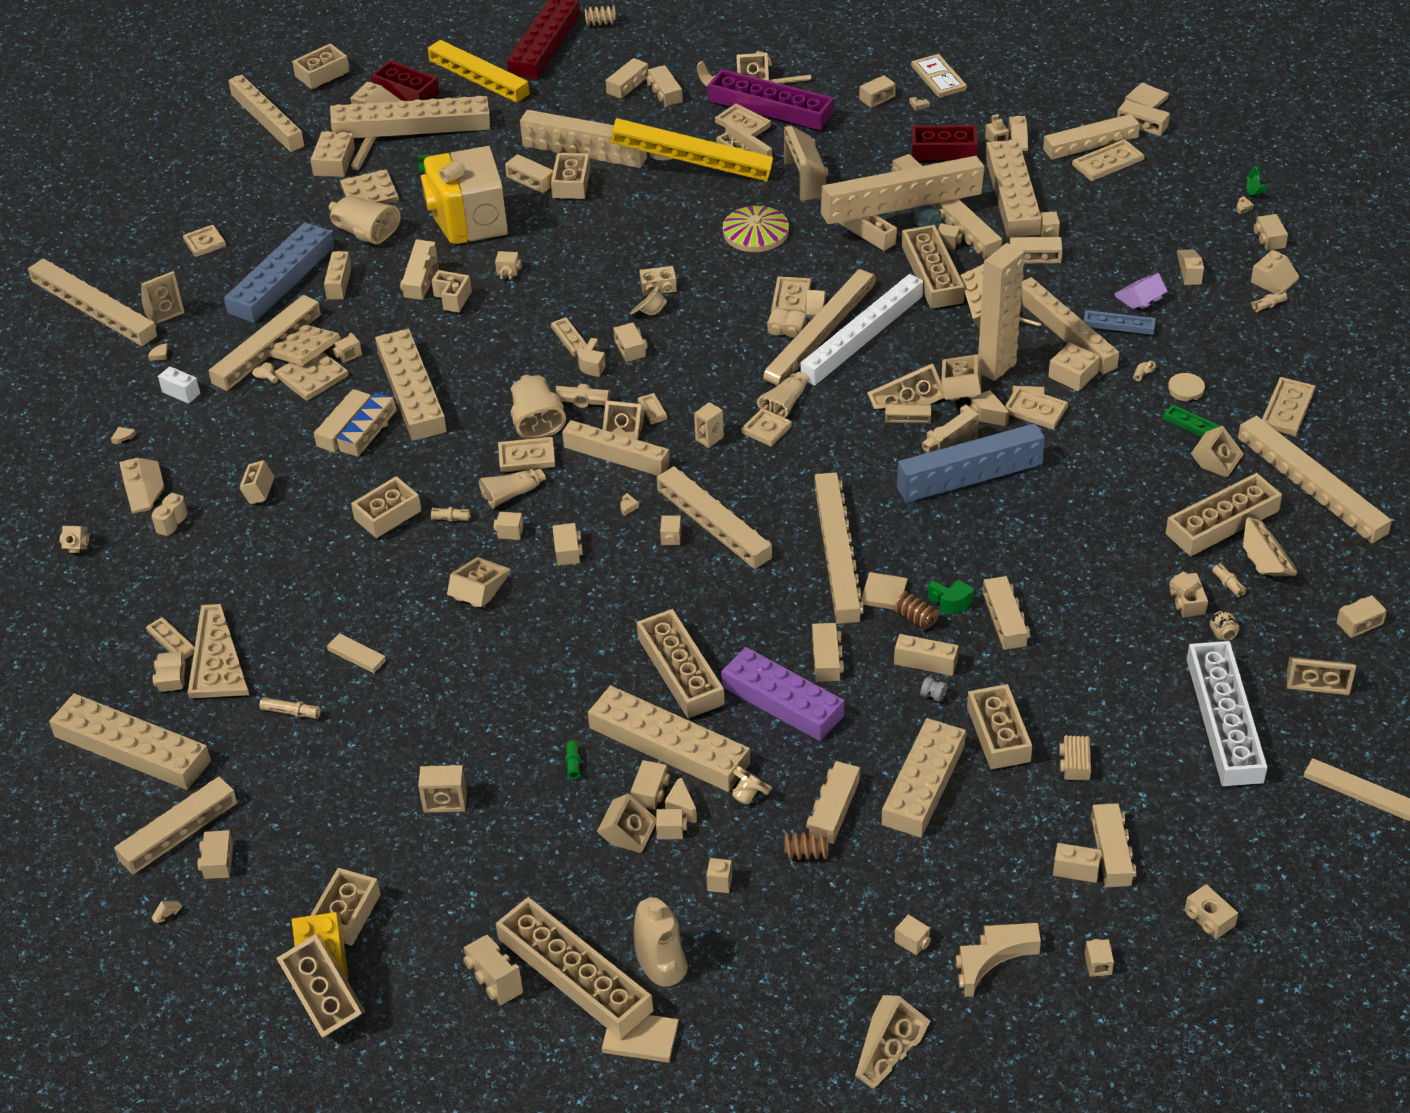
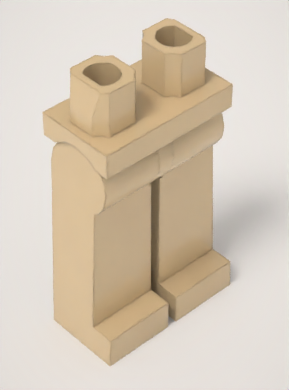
[922,405,979,454]

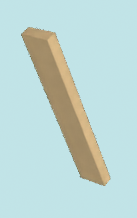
[1304,758,1410,821]

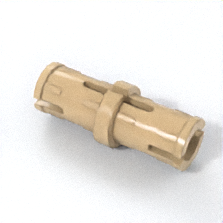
[1252,290,1287,312]
[431,507,470,522]
[1212,563,1247,597]

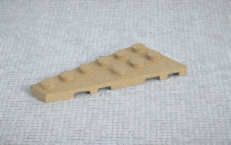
[188,604,249,698]

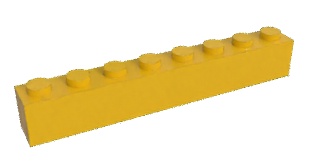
[428,40,530,103]

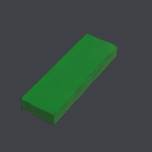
[1163,404,1220,437]

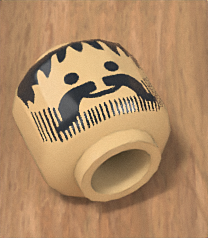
[1210,611,1239,641]

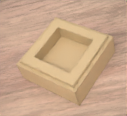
[1169,571,1198,596]

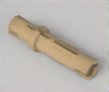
[260,697,321,719]

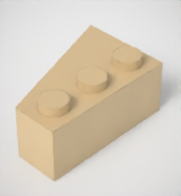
[463,934,523,1006]

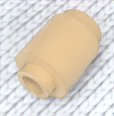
[439,160,465,183]

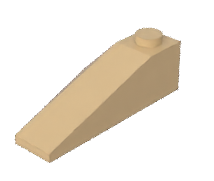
[867,364,945,409]
[855,995,930,1089]

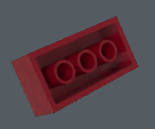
[371,60,440,101]
[912,125,977,161]

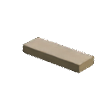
[551,317,587,357]
[146,617,195,659]
[327,633,386,673]

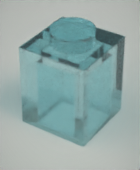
[914,205,941,228]

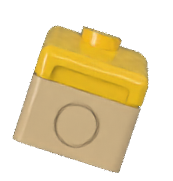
[421,146,508,244]

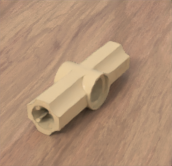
[555,384,611,408]

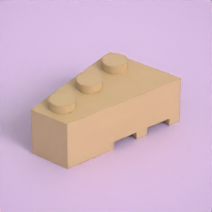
[400,240,439,300]

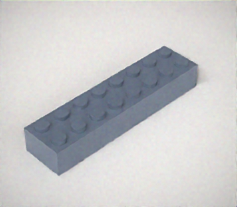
[224,222,334,323]
[897,423,1045,503]

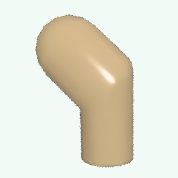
[1133,361,1156,381]

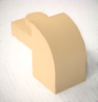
[577,338,606,377]

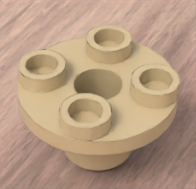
[732,765,773,805]

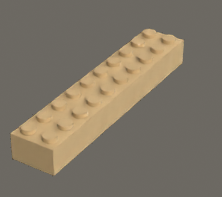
[330,96,490,138]
[821,156,984,224]

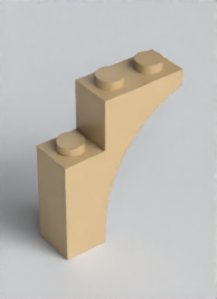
[956,923,1041,997]

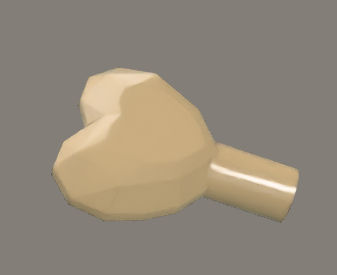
[252,362,278,384]

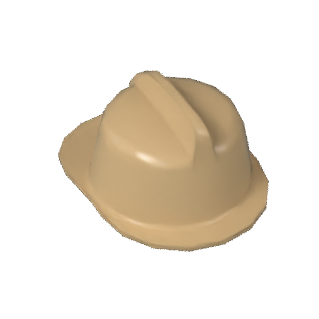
[630,285,667,315]

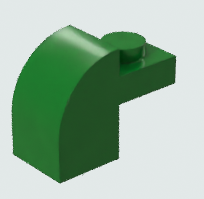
[928,580,974,614]

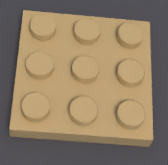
[340,169,399,204]
[268,325,341,365]
[274,352,349,401]

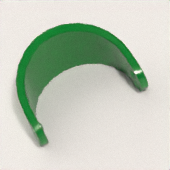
[1246,166,1267,195]

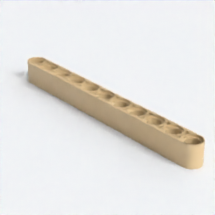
[763,269,876,386]

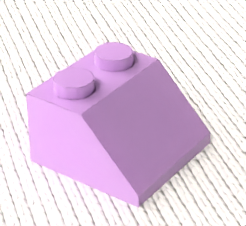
[1114,273,1167,309]

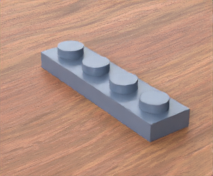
[1084,310,1156,335]

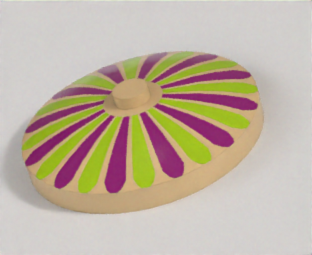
[723,206,789,252]

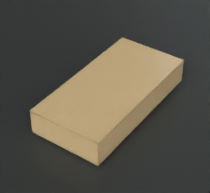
[637,393,668,424]

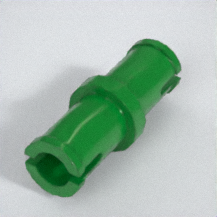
[565,740,581,780]

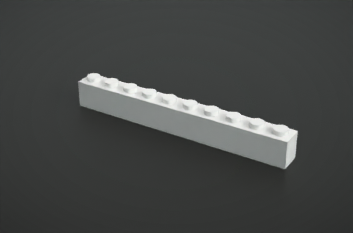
[801,274,923,386]

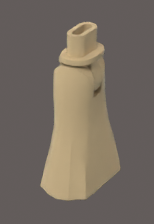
[757,372,809,418]
[479,469,546,509]

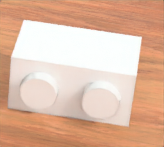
[158,366,200,404]

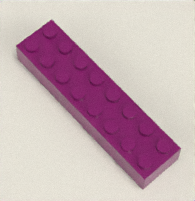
[707,69,834,130]

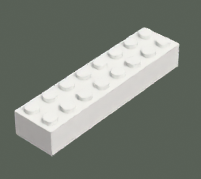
[1187,641,1267,786]

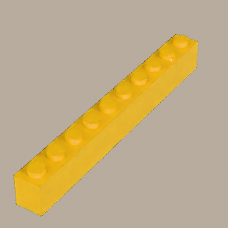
[610,118,773,181]

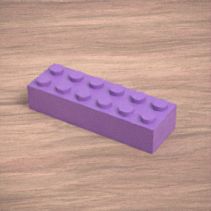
[721,647,844,742]

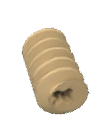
[585,5,616,26]

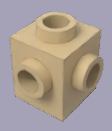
[60,526,89,553]

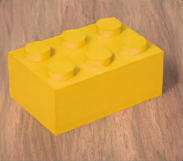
[292,912,348,979]

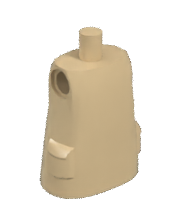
[329,195,400,244]
[510,375,566,439]
[634,897,688,987]

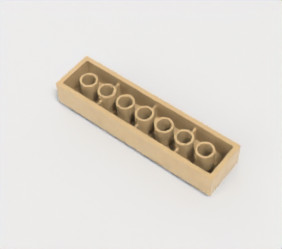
[520,110,647,168]
[986,140,1042,238]
[978,243,1025,381]
[375,329,447,441]
[588,685,750,792]
[49,693,211,790]
[495,897,653,1039]

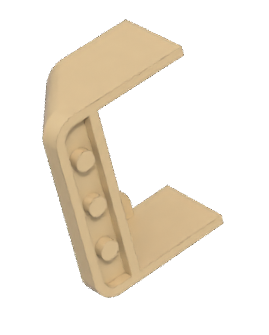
[784,126,828,201]

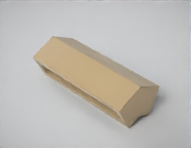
[885,403,931,423]

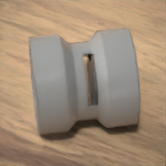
[920,677,947,702]

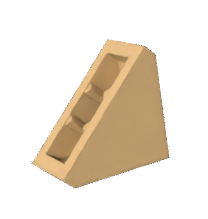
[806,290,827,317]
[665,778,697,823]

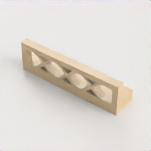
[716,121,772,156]

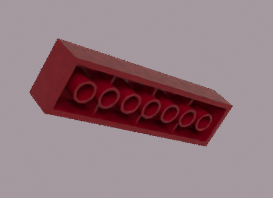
[507,0,581,80]

